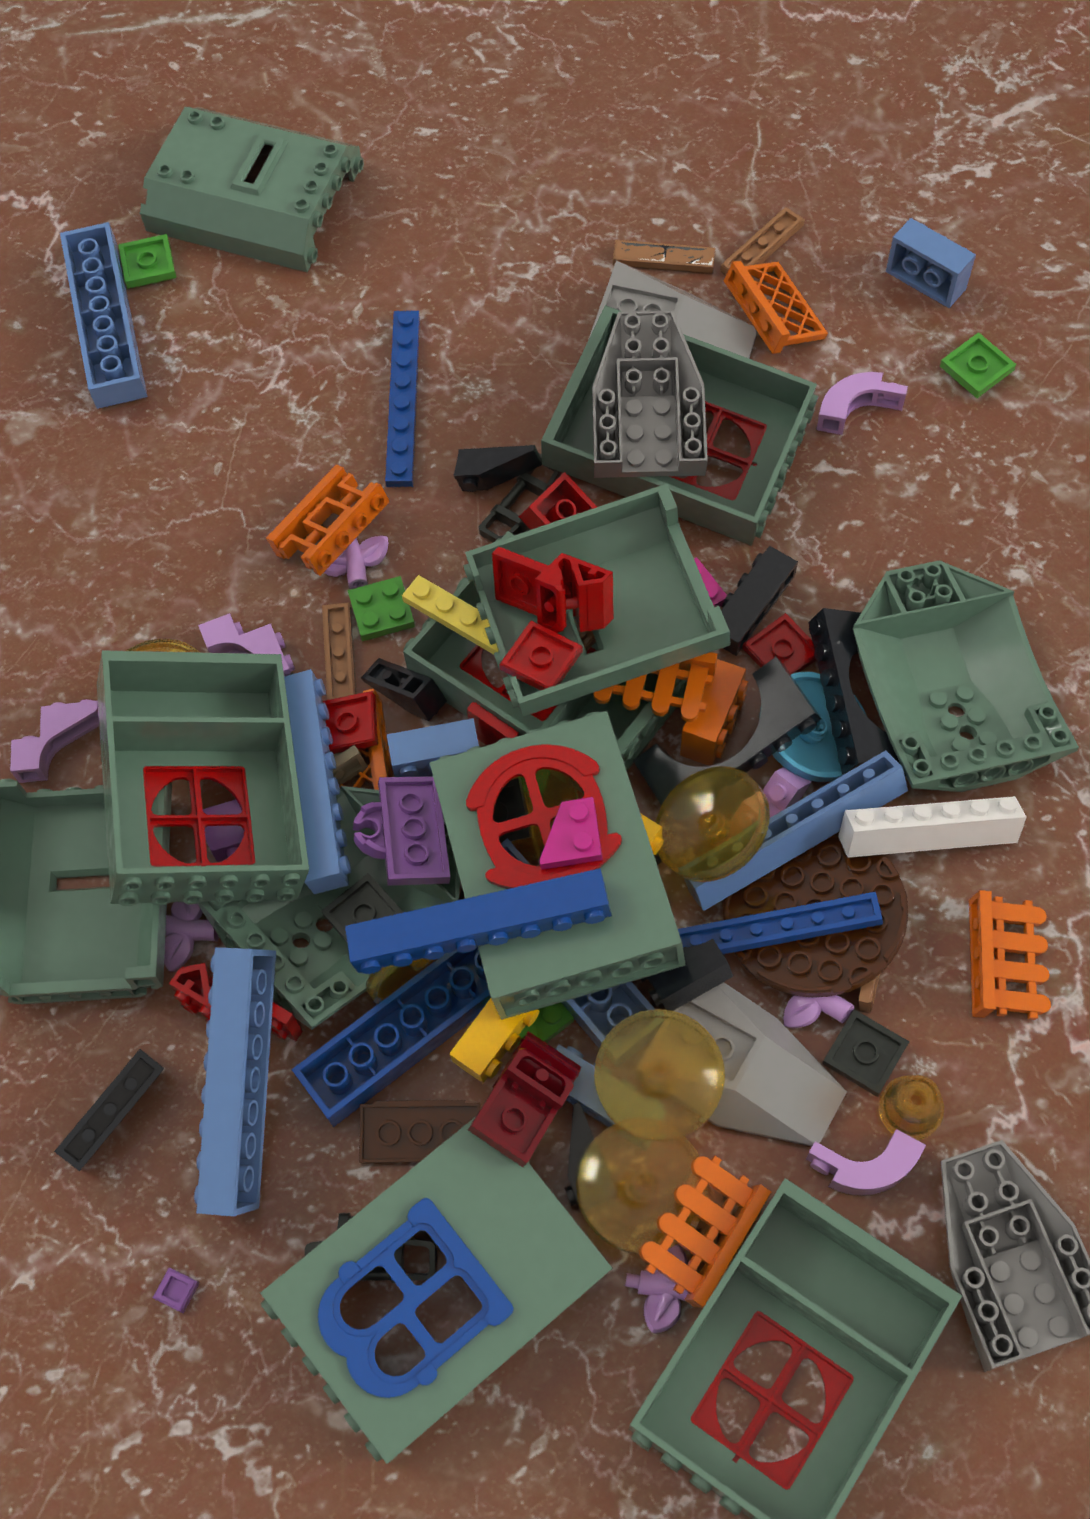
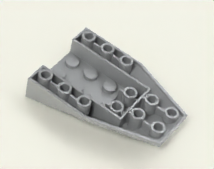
[588,260,757,359]
[592,310,708,478]
[635,982,847,1147]
[940,1140,1090,1373]

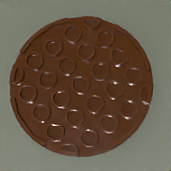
[723,831,908,997]

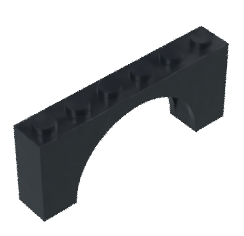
[808,608,906,776]
[633,657,822,822]
[641,853,733,1014]

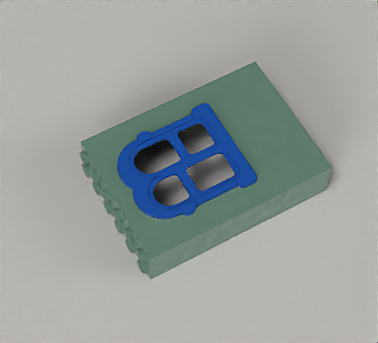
[260,1117,613,1464]

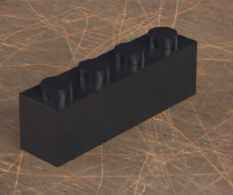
[721,546,798,656]
[54,1049,165,1171]

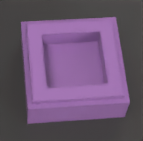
[153,1267,199,1314]

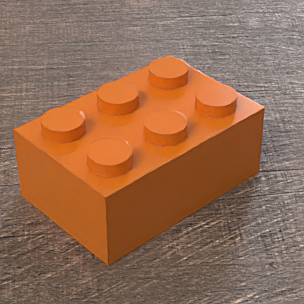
[680,659,749,766]

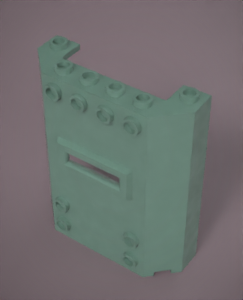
[140,107,364,272]
[463,483,730,716]
[0,779,172,1004]

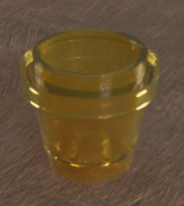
[879,1075,944,1140]

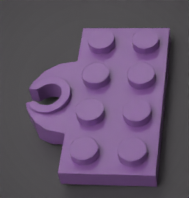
[353,776,450,886]

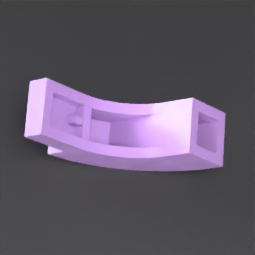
[816,372,908,435]
[806,1129,926,1195]

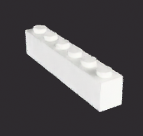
[838,796,1027,858]

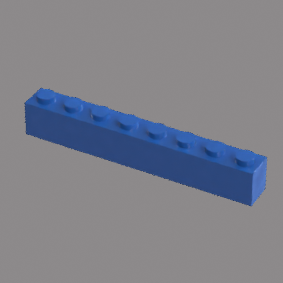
[345,868,612,974]

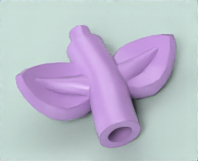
[324,536,388,589]
[164,902,219,972]
[783,995,854,1028]
[625,1237,688,1333]

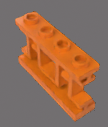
[266,464,389,576]

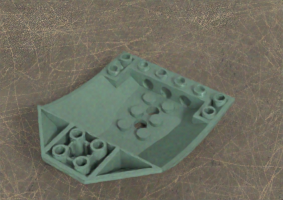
[853,560,1079,792]
[197,786,460,1030]

